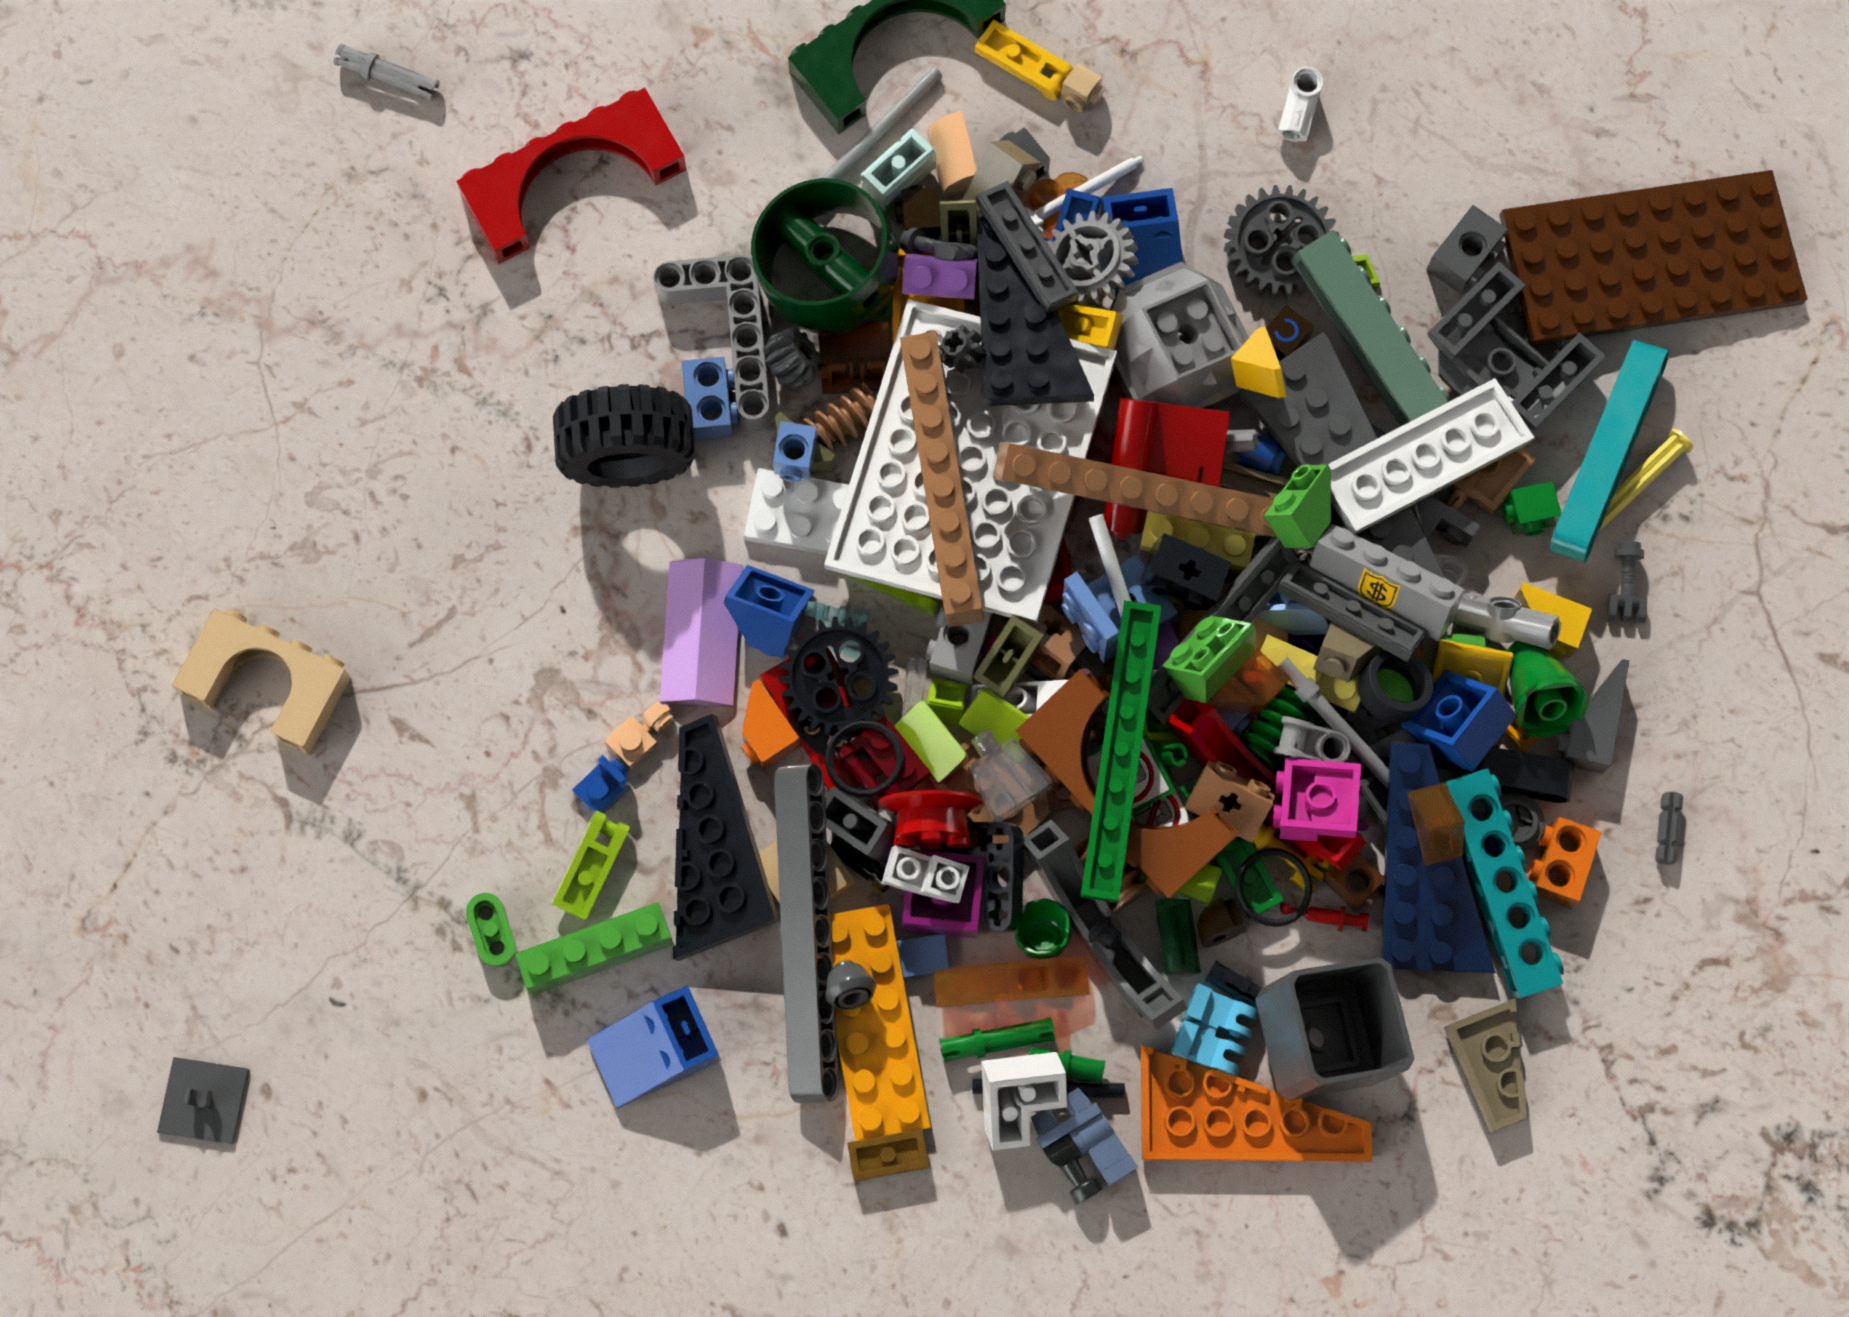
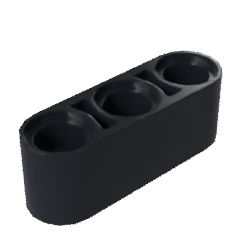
[1464,747,1574,803]

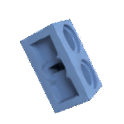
[681,357,738,440]

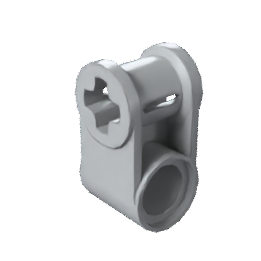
[1273,716,1351,762]

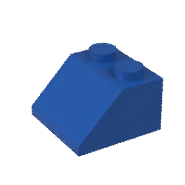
[1401,670,1517,772]

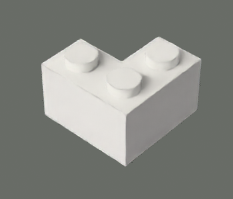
[981,1052,1067,1151]

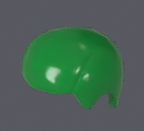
[1014,898,1071,960]

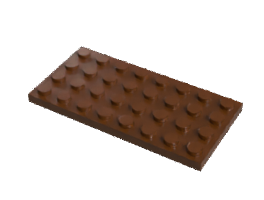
[1499,170,1808,346]

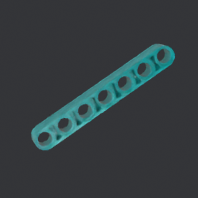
[1549,340,1669,563]

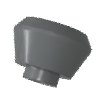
[826,961,877,1010]

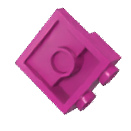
[1273,758,1361,842]

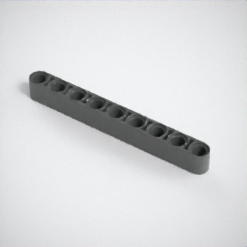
[774,763,839,1104]

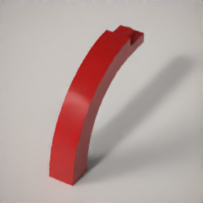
[1166,699,1366,870]

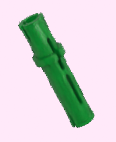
[939,1017,1055,1063]

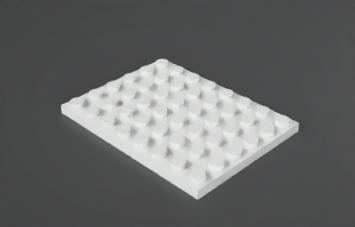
[824,299,1117,624]

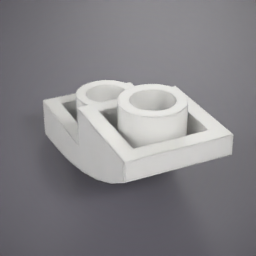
[882,845,970,903]

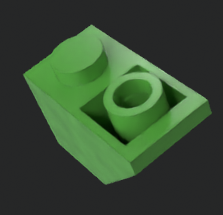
[1264,464,1331,548]

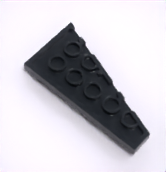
[976,210,1094,406]
[673,714,779,961]

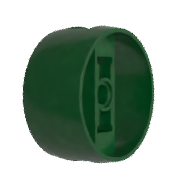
[751,178,900,334]

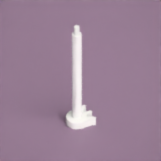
[1025,156,1144,235]

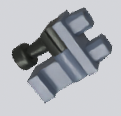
[1031,1088,1138,1205]

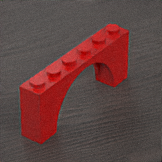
[456,87,687,264]

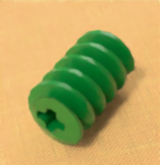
[1240,686,1315,771]

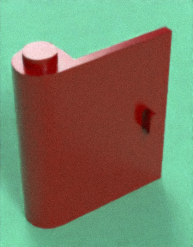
[1104,398,1230,540]

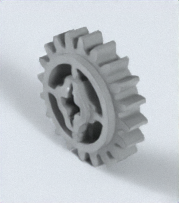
[1046,211,1139,307]

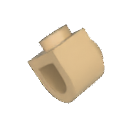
[1059,63,1105,113]

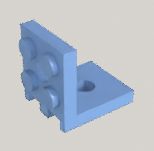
[1061,554,1178,664]

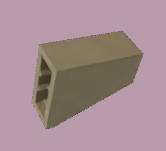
[1313,621,1384,682]

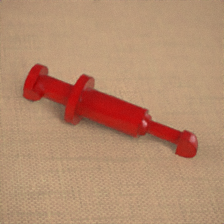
[1280,903,1369,932]

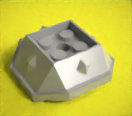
[1110,262,1249,409]

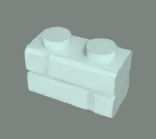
[861,129,936,213]

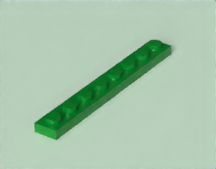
[1080,600,1161,903]

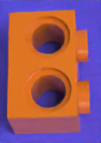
[1527,817,1602,908]

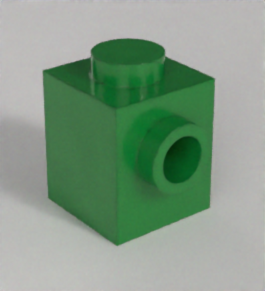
[1501,481,1562,536]

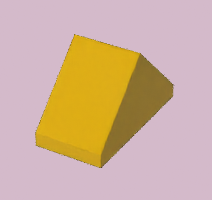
[1231,326,1286,398]

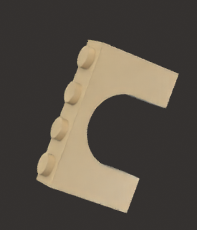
[171,608,351,756]

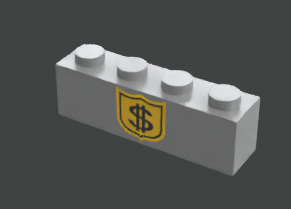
[1309,523,1465,641]

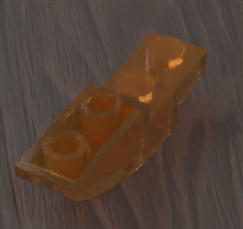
[933,957,1090,1008]

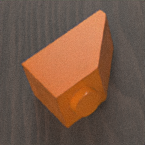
[740,678,801,770]

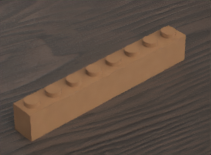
[900,331,985,627]
[993,442,1277,537]

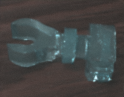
[805,600,870,629]

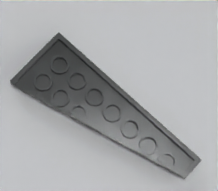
[1238,332,1445,578]

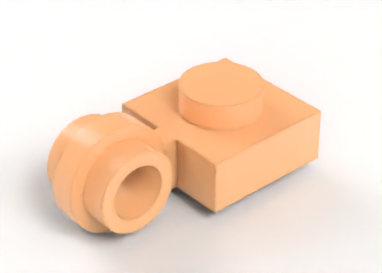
[605,702,674,770]

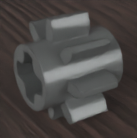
[938,325,986,374]

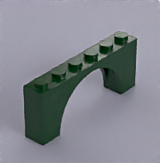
[788,0,1006,134]

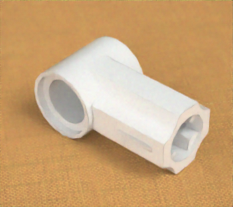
[1277,66,1323,142]

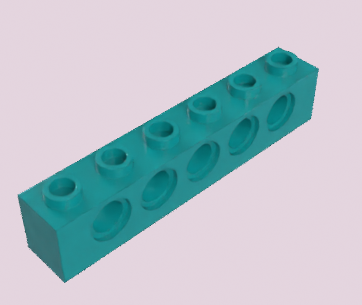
[1441,768,1564,998]

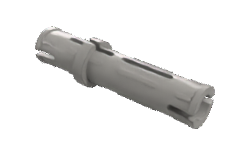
[334,43,440,101]

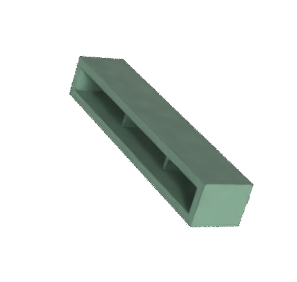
[1291,230,1451,426]

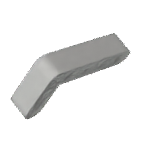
[653,255,771,432]

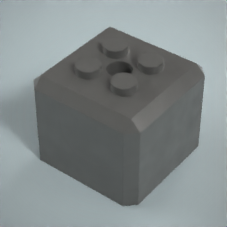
[1255,957,1415,1100]

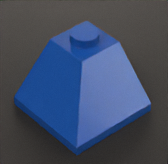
[723,565,815,659]

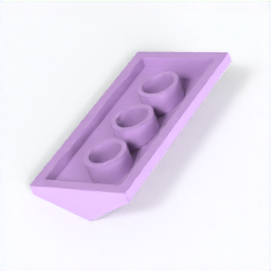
[660,558,743,707]

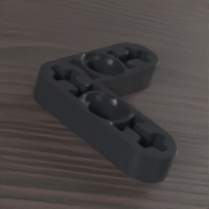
[943,822,1024,933]

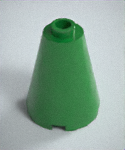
[1507,641,1589,737]

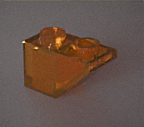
[1207,648,1290,713]

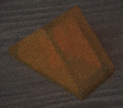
[1407,783,1465,865]

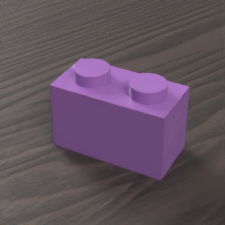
[902,254,978,299]

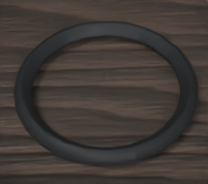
[825,721,904,797]
[1235,848,1313,927]

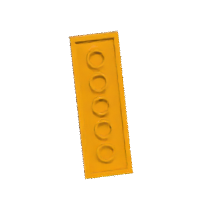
[831,904,931,1141]

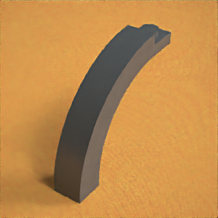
[1024,820,1188,1030]

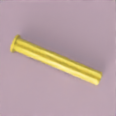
[1599,429,1693,532]

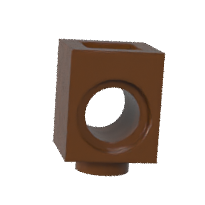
[1323,852,1386,912]

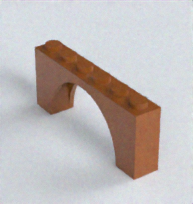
[1015,668,1240,899]

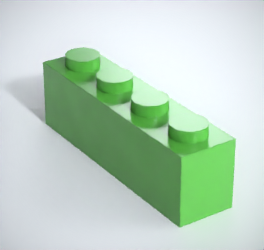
[515,902,674,996]

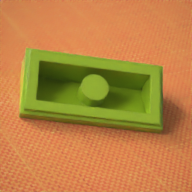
[959,687,1029,764]
[894,699,969,784]

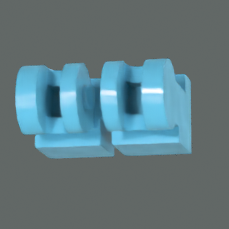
[1169,983,1259,1077]

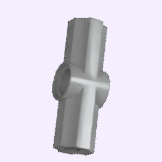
[1452,592,1561,649]

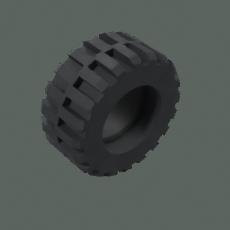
[553,384,695,488]

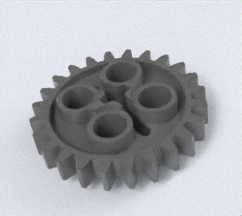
[1224,185,1340,299]

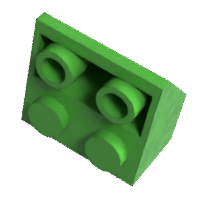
[1162,615,1256,703]

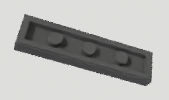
[975,181,1080,314]
[1277,561,1427,662]

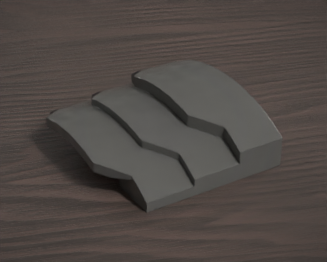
[1427,262,1606,430]

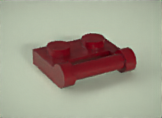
[833,715,931,813]

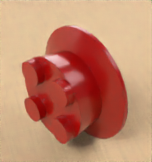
[879,790,985,852]

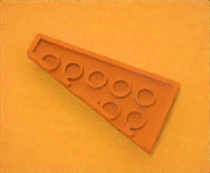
[1140,1044,1372,1163]

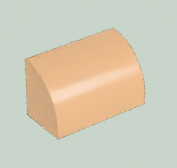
[928,111,977,198]

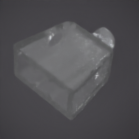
[969,729,1055,822]

